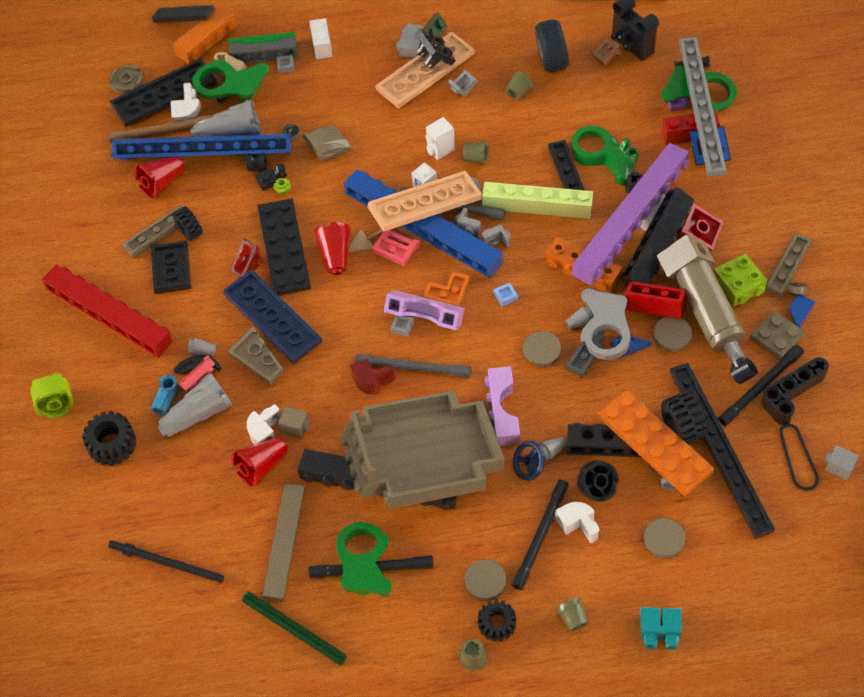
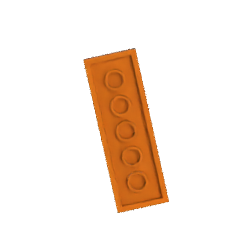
[598,390,714,497]

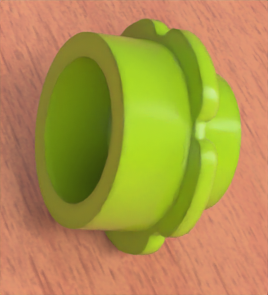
[273,178,291,195]

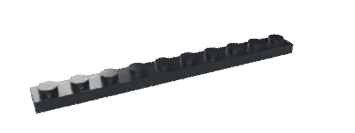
[670,363,775,539]

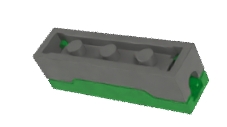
[228,32,298,64]

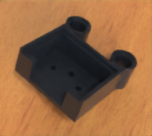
[611,0,659,61]

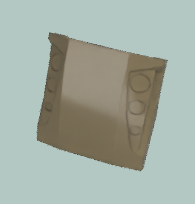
[302,125,351,161]

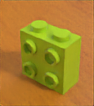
[714,253,767,307]

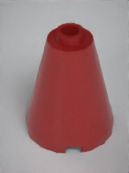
[134,156,185,198]
[314,222,351,276]
[231,437,288,487]

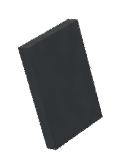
[151,241,192,294]

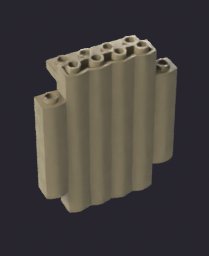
[341,390,505,509]

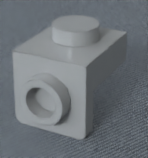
[448,70,478,97]
[456,208,481,238]
[481,224,511,248]

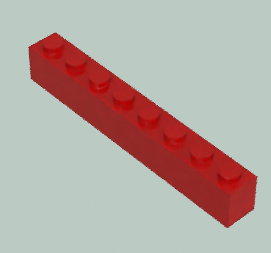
[42,264,173,358]

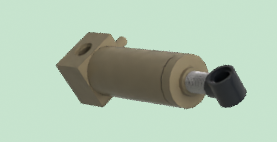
[657,234,758,385]

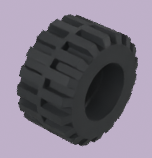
[661,391,707,444]
[82,411,136,466]

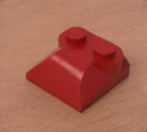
[677,203,724,251]

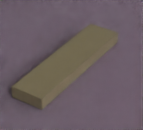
[122,205,183,258]
[765,233,813,298]

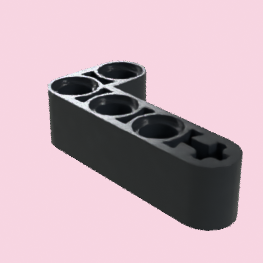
[762,357,829,425]

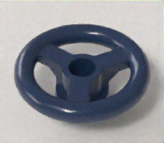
[513,441,545,481]

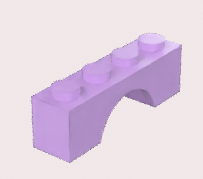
[384,290,465,330]
[484,366,520,446]

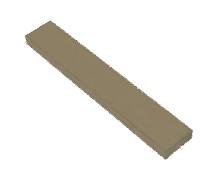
[263,484,305,601]

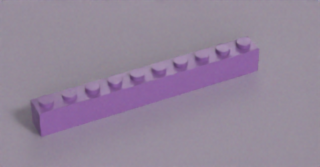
[572,143,689,285]

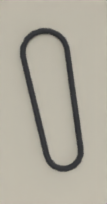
[780,424,819,490]

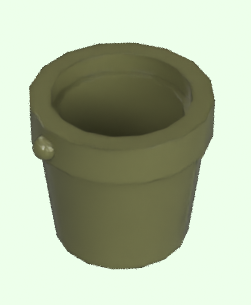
[506,71,533,100]
[463,141,488,164]
[556,597,589,632]
[458,639,488,671]

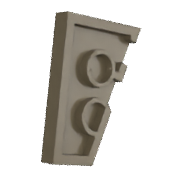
[228,326,284,385]

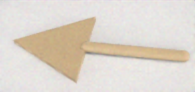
[348,229,383,252]

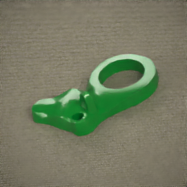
[192,59,269,103]
[660,65,737,112]
[571,125,639,186]
[336,521,392,597]

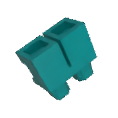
[639,607,682,650]

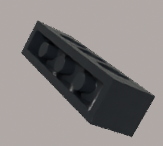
[567,423,641,457]

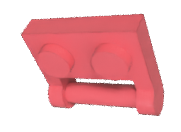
[372,229,420,266]
[179,355,215,391]

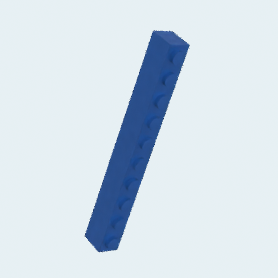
[112,133,292,158]
[344,169,503,278]

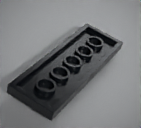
[110,58,217,127]
[257,198,311,295]

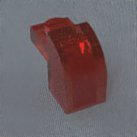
[350,359,395,394]

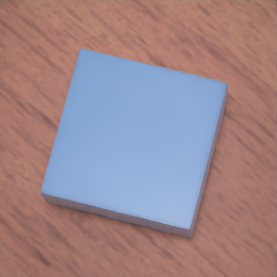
[493,283,518,307]

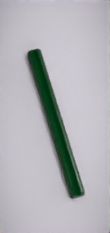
[242,591,347,666]

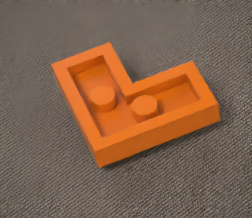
[423,271,470,306]

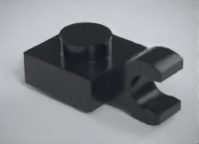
[254,164,287,191]

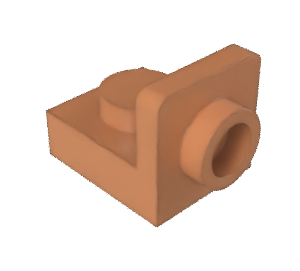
[592,38,622,66]

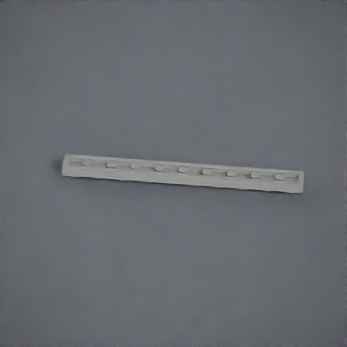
[679,37,727,177]

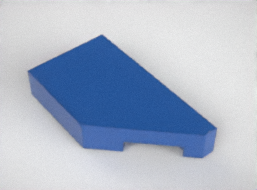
[789,294,815,328]
[610,334,651,358]

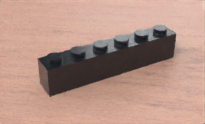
[619,187,694,286]

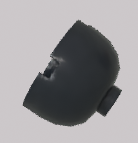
[577,461,619,502]

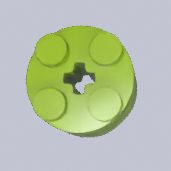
[30,373,74,419]

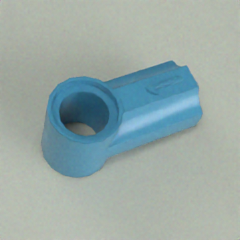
[151,375,180,416]

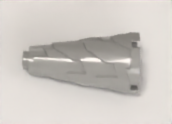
[191,99,261,136]
[157,373,233,437]

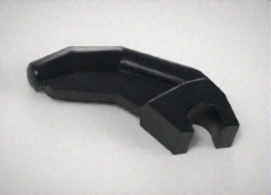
[173,356,221,374]

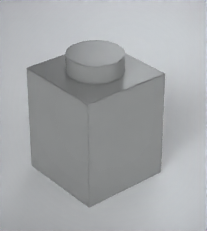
[824,445,859,481]

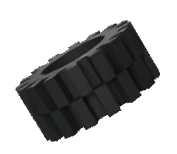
[172,206,203,242]
[478,599,516,642]

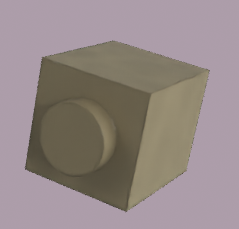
[278,406,311,438]

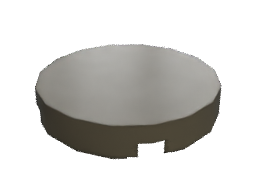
[109,65,144,94]
[653,317,692,352]
[523,331,561,367]
[643,518,686,559]
[465,559,506,601]

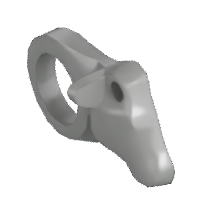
[581,288,630,360]

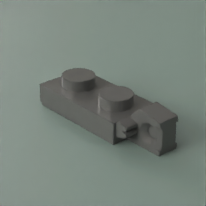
[566,331,605,378]

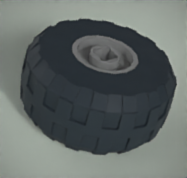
[535,19,569,73]

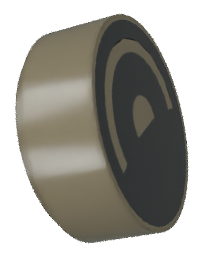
[282,124,300,141]
[788,282,808,294]

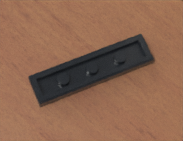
[152,5,215,23]
[548,140,585,191]

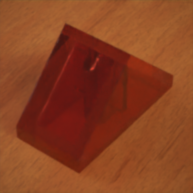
[230,238,263,277]

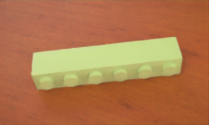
[482,182,593,219]

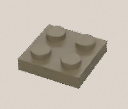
[750,311,806,360]

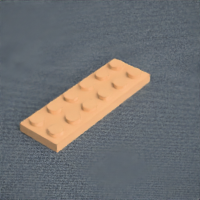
[376,31,475,109]
[368,171,482,232]

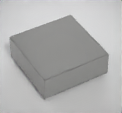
[276,55,295,74]
[390,315,414,337]

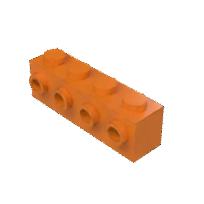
[173,5,237,64]
[546,237,623,293]

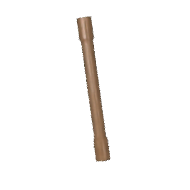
[108,115,212,143]

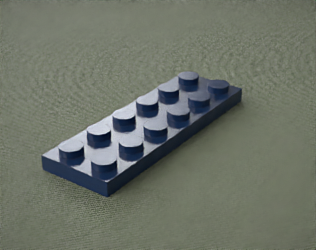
[223,269,323,364]

